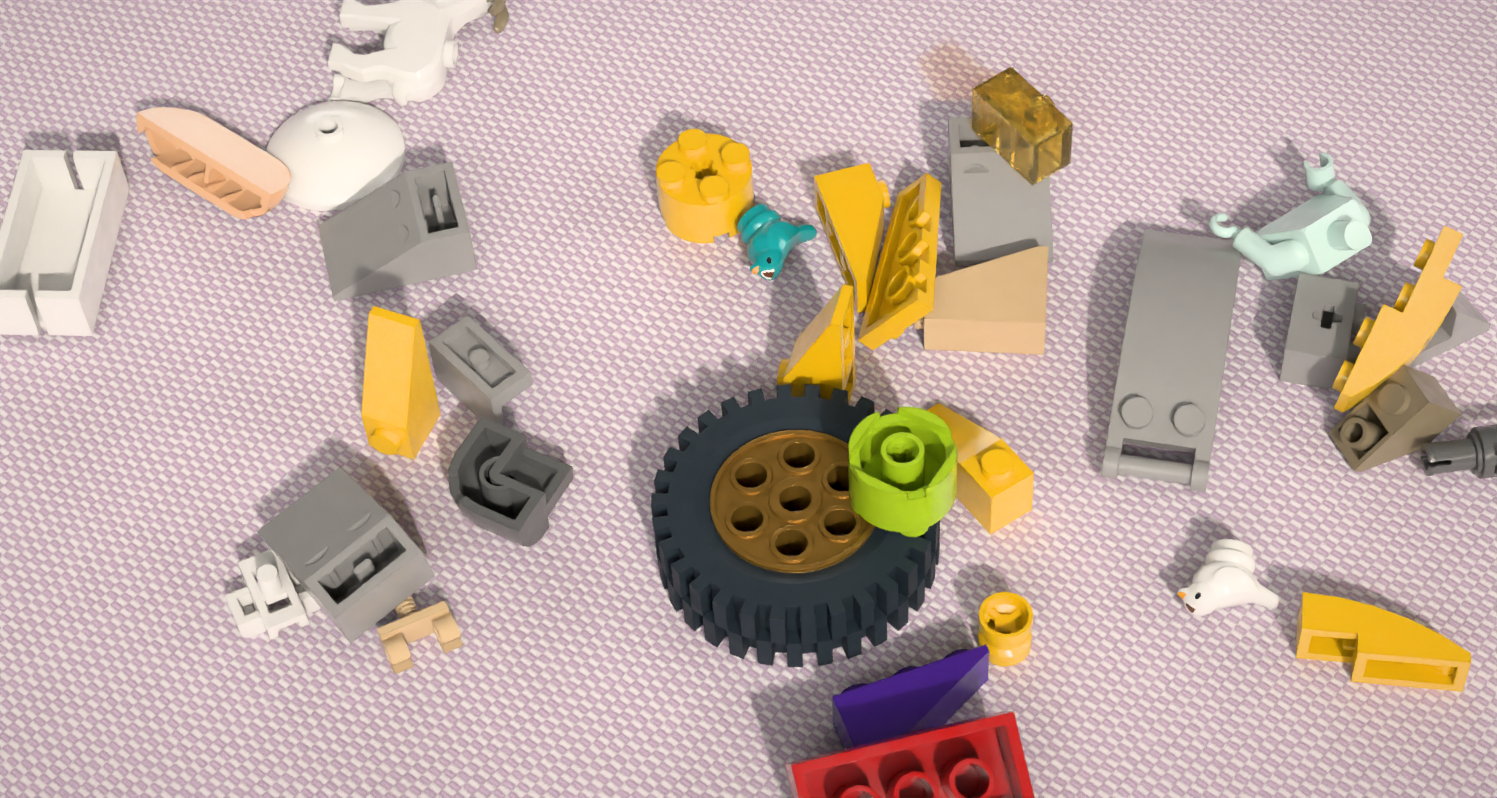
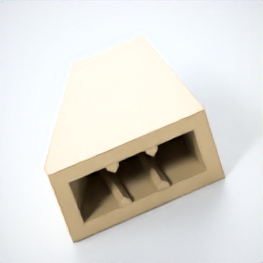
[915,246,1049,355]

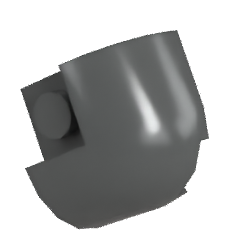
[448,416,574,547]

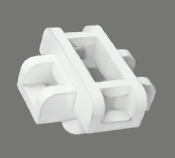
[225,549,321,640]

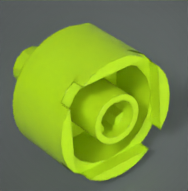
[848,406,957,537]

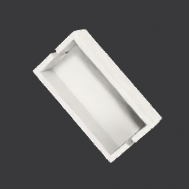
[0,150,129,336]

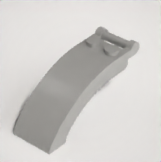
[1101,229,1242,492]

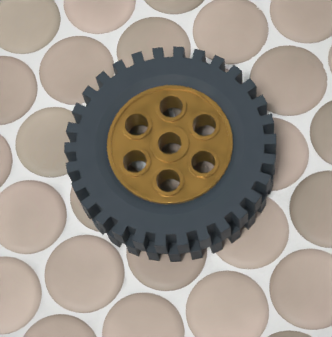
[651,384,940,667]

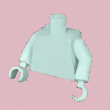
[1209,153,1372,280]

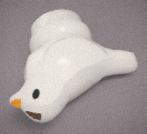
[1177,539,1279,616]

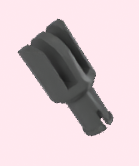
[1420,424,1497,479]

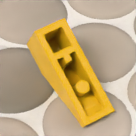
[814,163,890,314]
[777,284,856,402]
[361,306,441,460]
[926,403,1034,535]

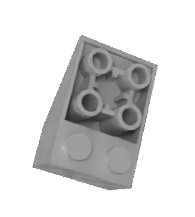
[948,114,1053,266]
[318,162,477,301]
[257,466,435,643]

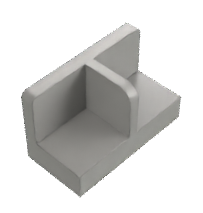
[429,315,533,426]

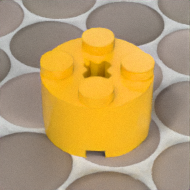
[656,128,754,244]

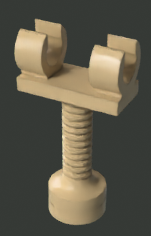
[377,595,464,674]

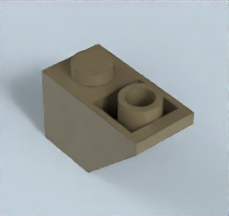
[1328,365,1461,472]

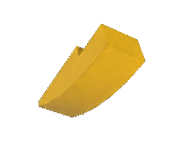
[1296,592,1471,692]

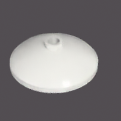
[266,101,406,211]

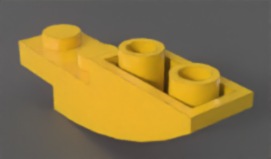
[1332,226,1463,413]

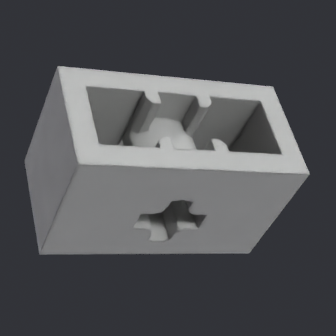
[1279,273,1366,391]

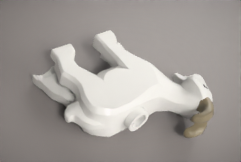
[328,0,509,105]

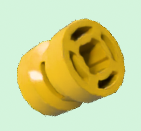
[977,592,1033,667]

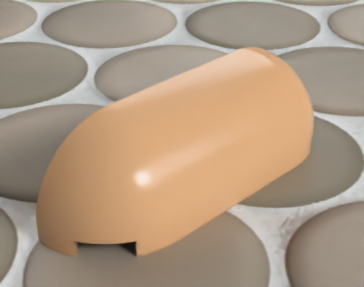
[136,107,291,219]

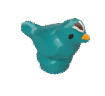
[737,204,817,281]

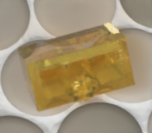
[972,67,1073,186]

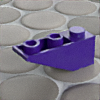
[832,644,989,749]

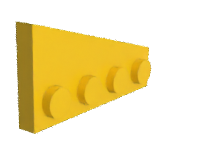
[857,173,941,350]

